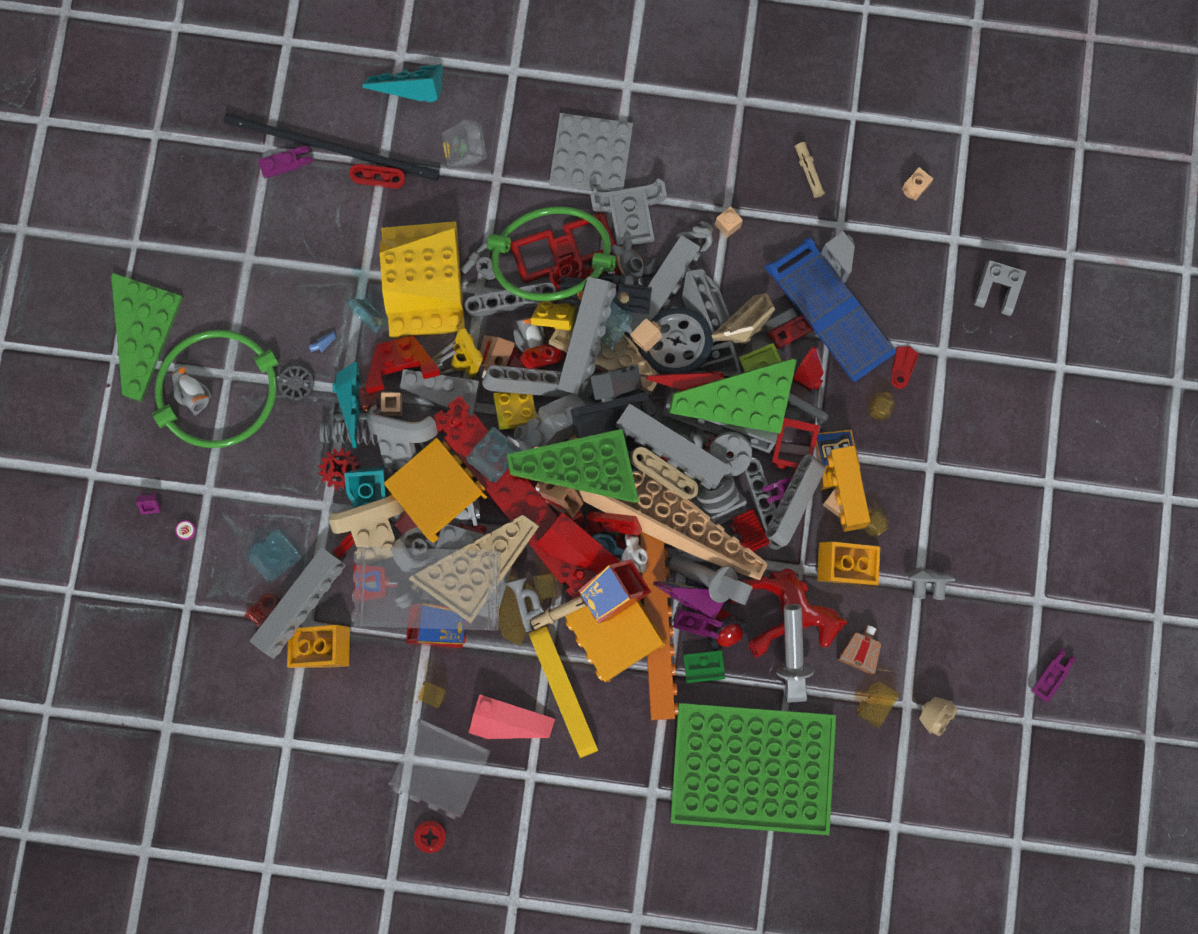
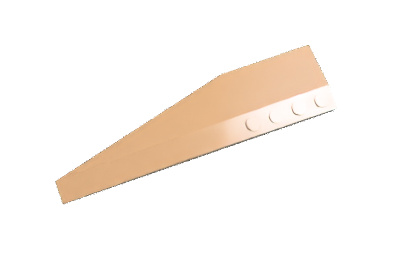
[569,435,768,580]

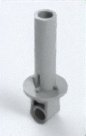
[669,555,753,605]
[776,604,814,703]

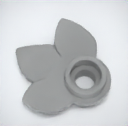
[514,418,543,451]

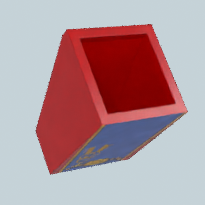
[578,559,651,624]
[406,603,468,648]

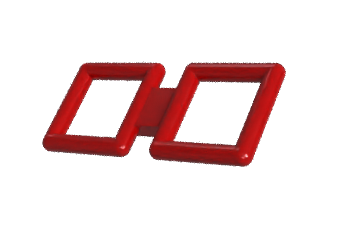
[510,213,616,283]

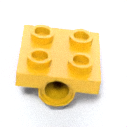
[531,301,576,331]
[451,328,482,379]
[493,392,537,430]

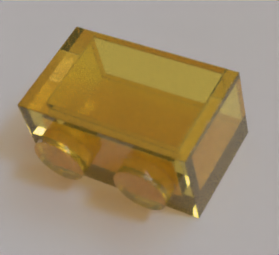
[856,681,900,728]

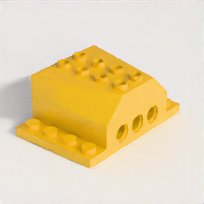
[380,221,465,338]

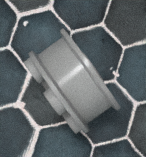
[709,432,752,476]

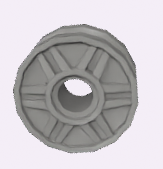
[696,476,739,513]

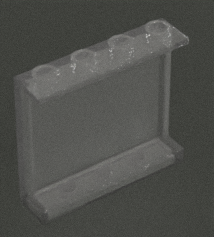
[388,719,491,819]

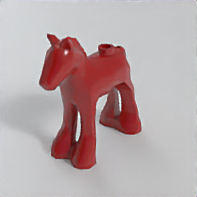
[729,568,848,658]

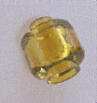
[868,391,896,421]
[864,508,889,537]

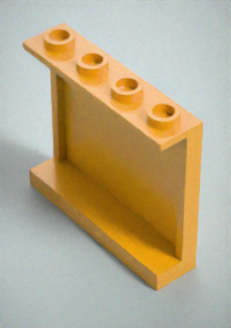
[384,438,487,543]
[565,600,667,682]

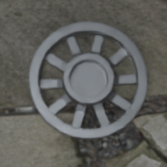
[278,366,314,401]

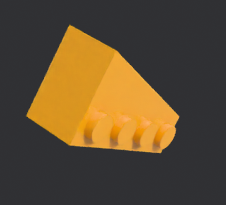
[827,446,871,532]

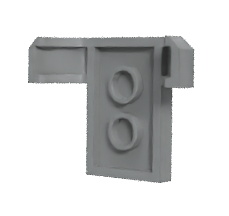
[590,179,667,247]
[366,404,438,470]

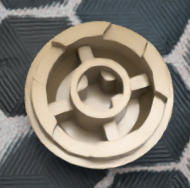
[920,697,958,736]

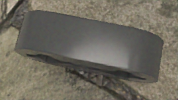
[763,308,799,333]

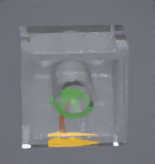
[441,120,487,169]

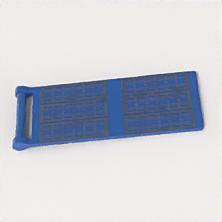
[765,237,896,382]

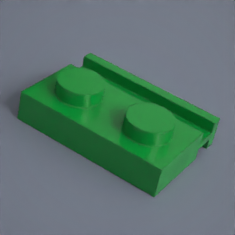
[683,651,726,683]

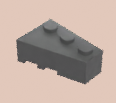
[684,340,742,378]
[591,364,642,402]

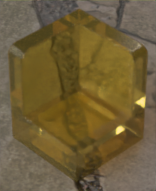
[533,574,556,599]
[418,681,447,709]

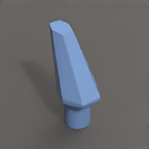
[309,331,336,352]

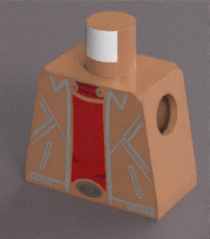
[480,335,515,378]
[536,481,584,519]
[837,625,881,675]

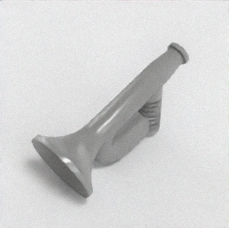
[504,577,545,632]

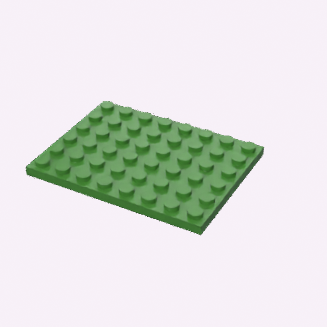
[670,703,836,835]

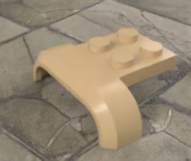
[328,494,404,565]

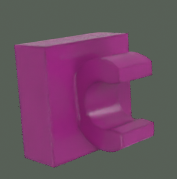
[136,491,161,515]

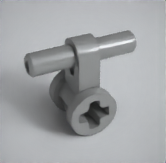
[460,242,495,280]

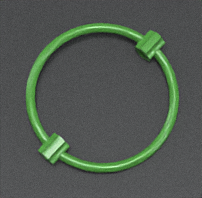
[487,206,616,301]
[152,330,279,448]

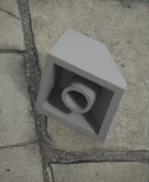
[821,232,855,283]

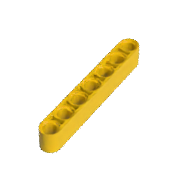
[528,626,598,758]

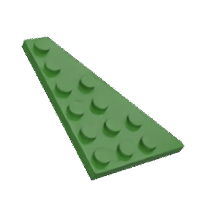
[111,273,183,402]
[669,358,797,434]
[507,429,639,503]

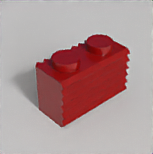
[729,509,770,552]

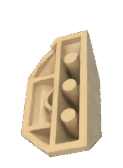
[711,293,775,344]

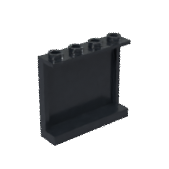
[570,392,664,472]

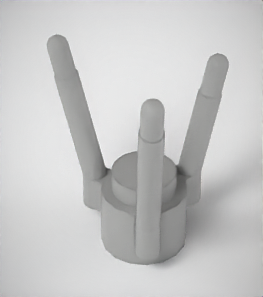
[431,340,457,375]

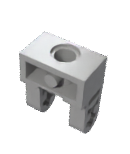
[974,260,1026,316]

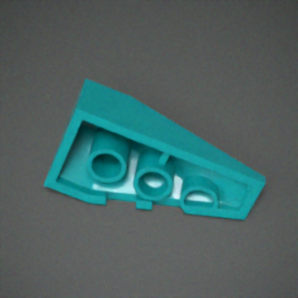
[362,64,443,102]
[332,362,362,448]
[344,466,389,519]

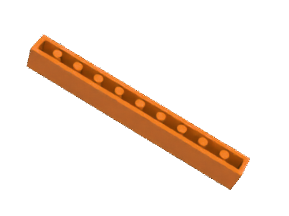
[640,531,678,720]

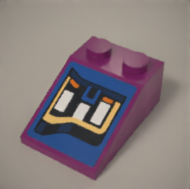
[653,581,724,619]

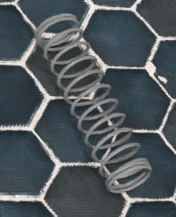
[320,422,378,445]

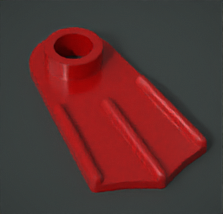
[891,346,919,389]

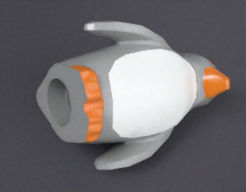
[514,317,545,357]
[172,367,211,415]

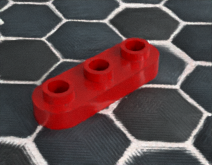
[349,164,405,189]
[520,344,567,369]

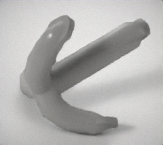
[676,221,713,253]

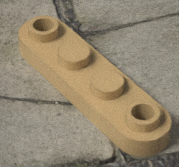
[630,447,698,500]

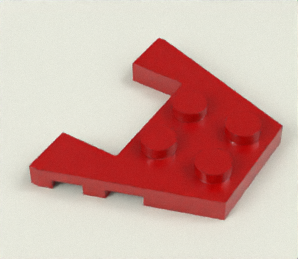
[365,335,441,393]

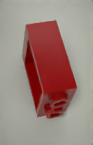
[771,418,820,471]

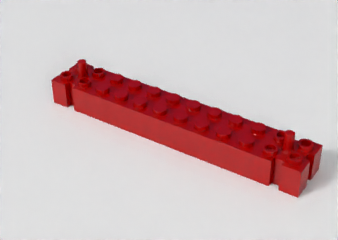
[432,396,598,599]

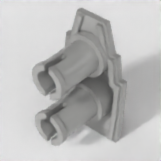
[906,567,955,600]

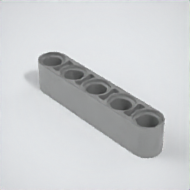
[465,283,556,317]
[482,365,571,397]
[766,454,826,547]
[743,458,782,550]

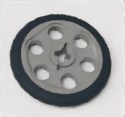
[641,308,713,374]

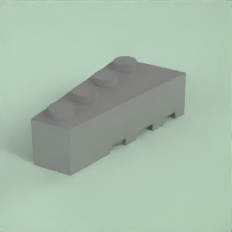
[400,369,480,416]

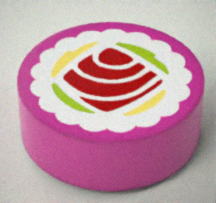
[175,521,196,540]

